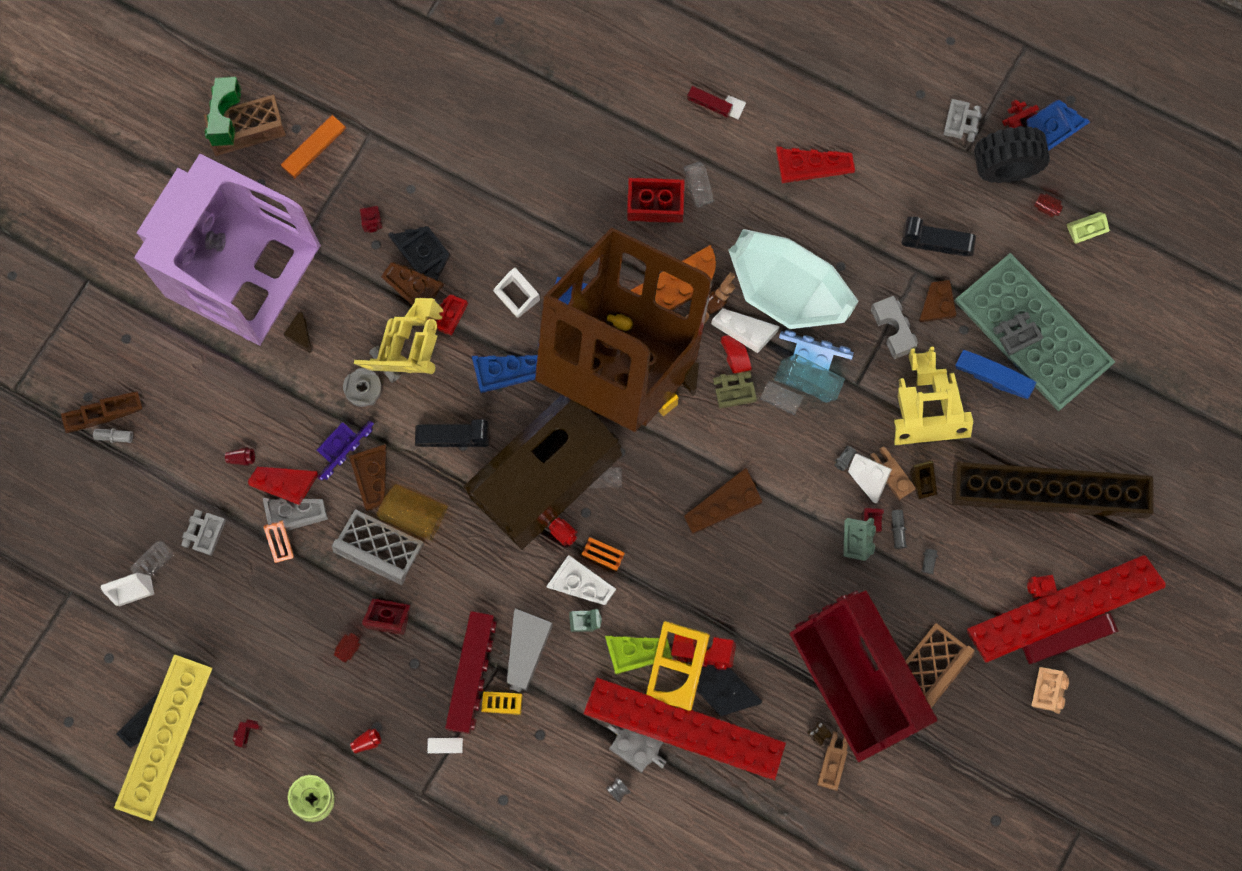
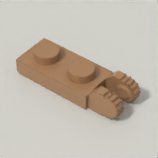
[870,446,916,501]
[817,731,848,791]

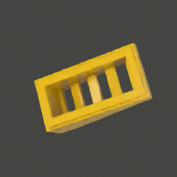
[481,692,523,715]

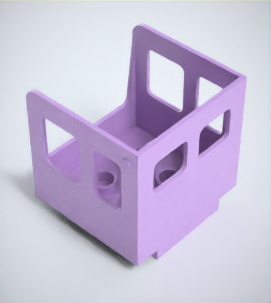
[134,154,321,346]

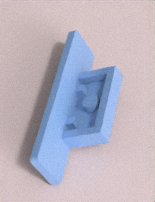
[779,330,854,372]

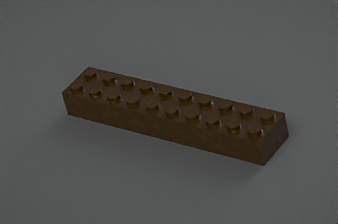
[952,462,1153,519]

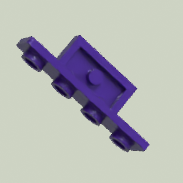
[316,421,374,480]

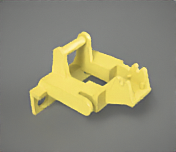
[354,298,443,374]
[894,347,973,445]

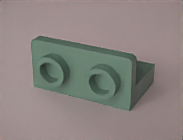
[843,518,876,561]

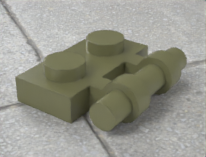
[713,371,757,409]

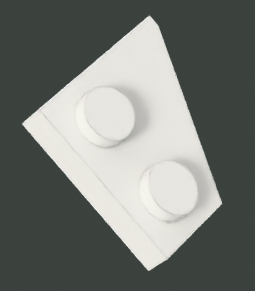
[848,454,892,504]

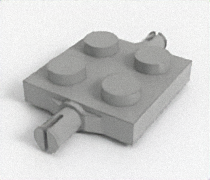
[608,724,667,773]

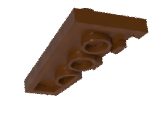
[684,468,763,535]

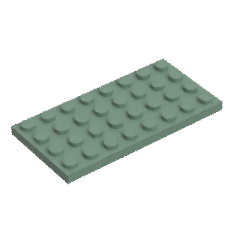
[954,253,1115,412]

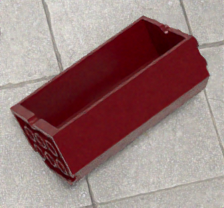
[789,590,938,763]

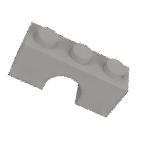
[871,296,918,359]

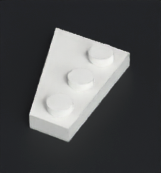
[711,309,779,353]

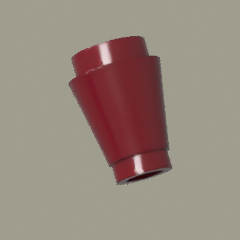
[225,447,255,466]

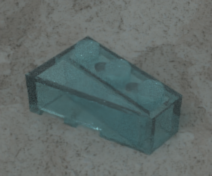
[774,354,845,403]

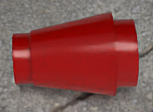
[350,728,382,754]

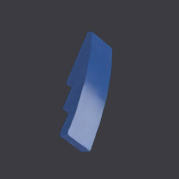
[955,350,1037,399]

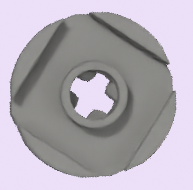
[343,368,382,407]

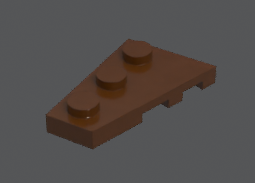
[381,262,445,305]

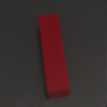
[687,86,733,118]

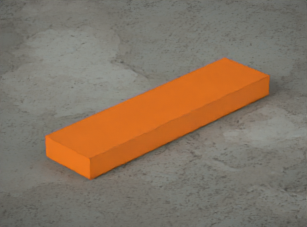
[281,115,346,179]

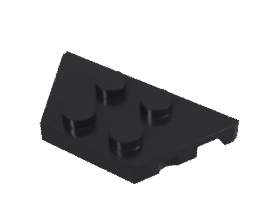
[388,226,450,280]
[696,647,762,717]

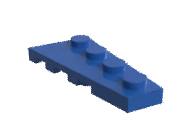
[472,355,538,393]

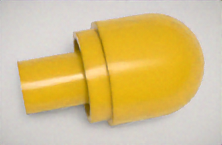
[607,314,633,331]

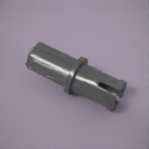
[891,509,907,549]

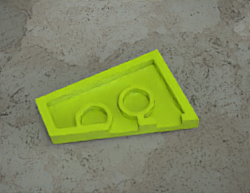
[605,636,673,675]

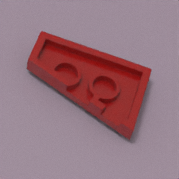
[248,467,318,505]

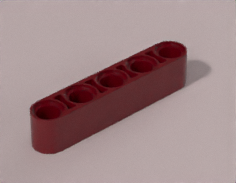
[1022,613,1119,665]

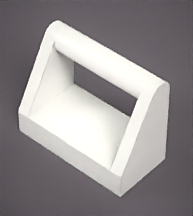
[493,268,540,318]
[101,573,154,606]

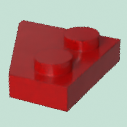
[427,294,468,336]

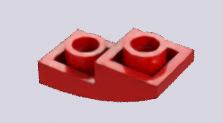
[721,335,752,374]

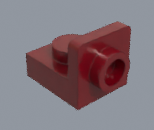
[359,206,383,233]

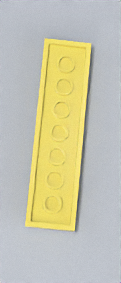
[114,655,213,822]

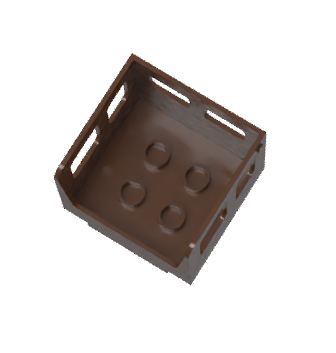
[535,227,712,432]

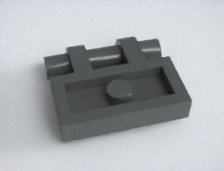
[993,312,1044,356]

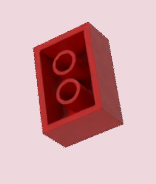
[627,178,685,223]

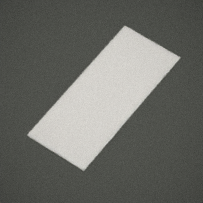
[428,738,463,753]

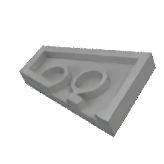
[263,498,328,535]

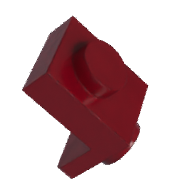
[233,719,263,748]

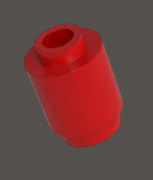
[549,517,577,546]

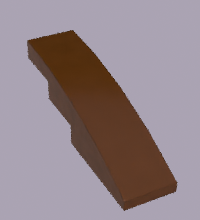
[61,391,143,433]

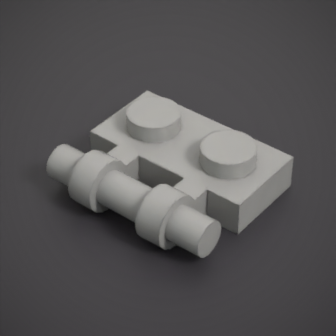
[943,99,982,142]
[181,509,226,556]

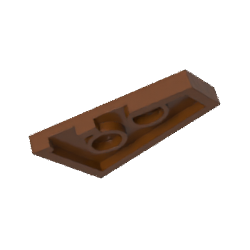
[349,444,387,511]

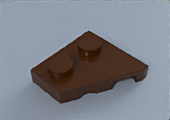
[919,280,956,322]

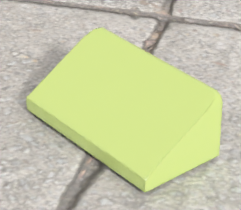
[1067,212,1110,244]

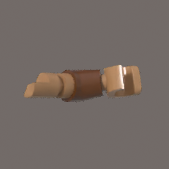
[685,272,735,324]

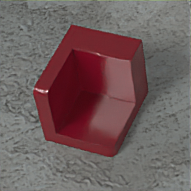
[861,508,884,533]

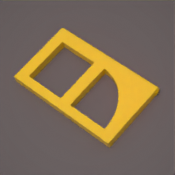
[646,621,710,711]

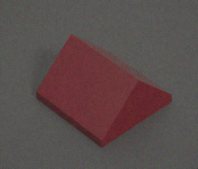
[362,599,410,635]

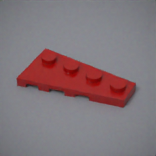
[776,147,855,183]

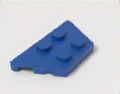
[1027,100,1090,151]

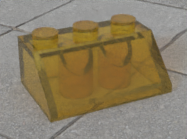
[377,484,448,541]

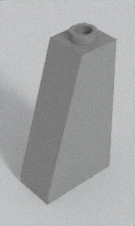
[507,609,553,693]

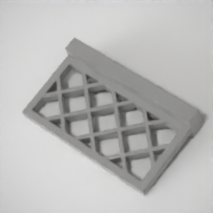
[332,509,424,585]

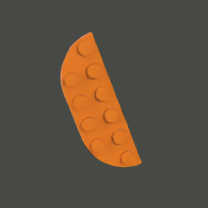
[630,245,716,311]

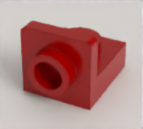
[1027,575,1057,599]

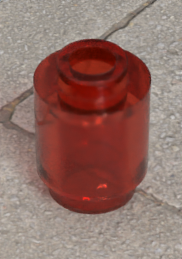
[1034,193,1064,218]
[333,633,361,663]

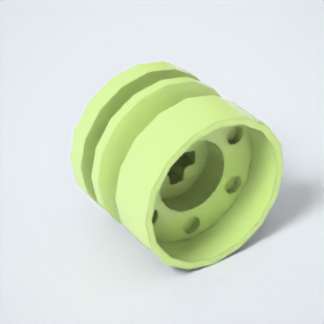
[287,775,335,822]

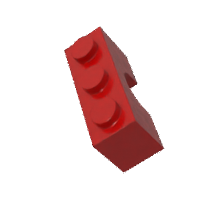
[671,634,736,670]

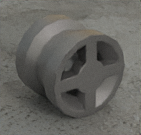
[205,231,226,251]
[606,777,631,803]

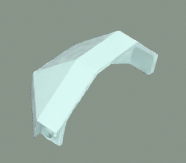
[729,229,859,329]

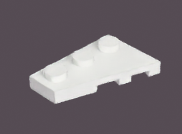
[546,555,617,605]

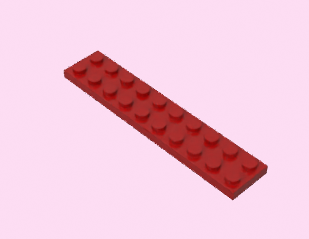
[967,555,1166,663]
[584,678,786,780]

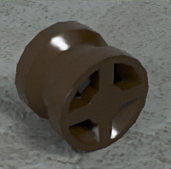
[807,721,832,747]

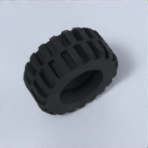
[974,126,1050,183]

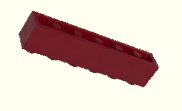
[445,611,497,735]

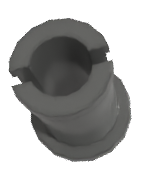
[834,446,857,471]
[921,549,939,575]

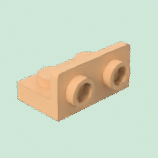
[1032,667,1069,714]

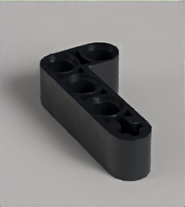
[901,217,976,257]
[415,419,490,447]

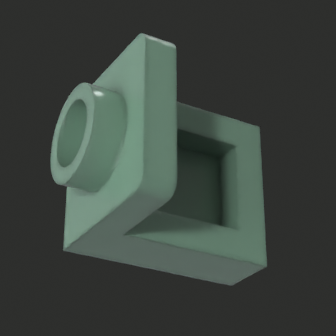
[569,609,602,632]

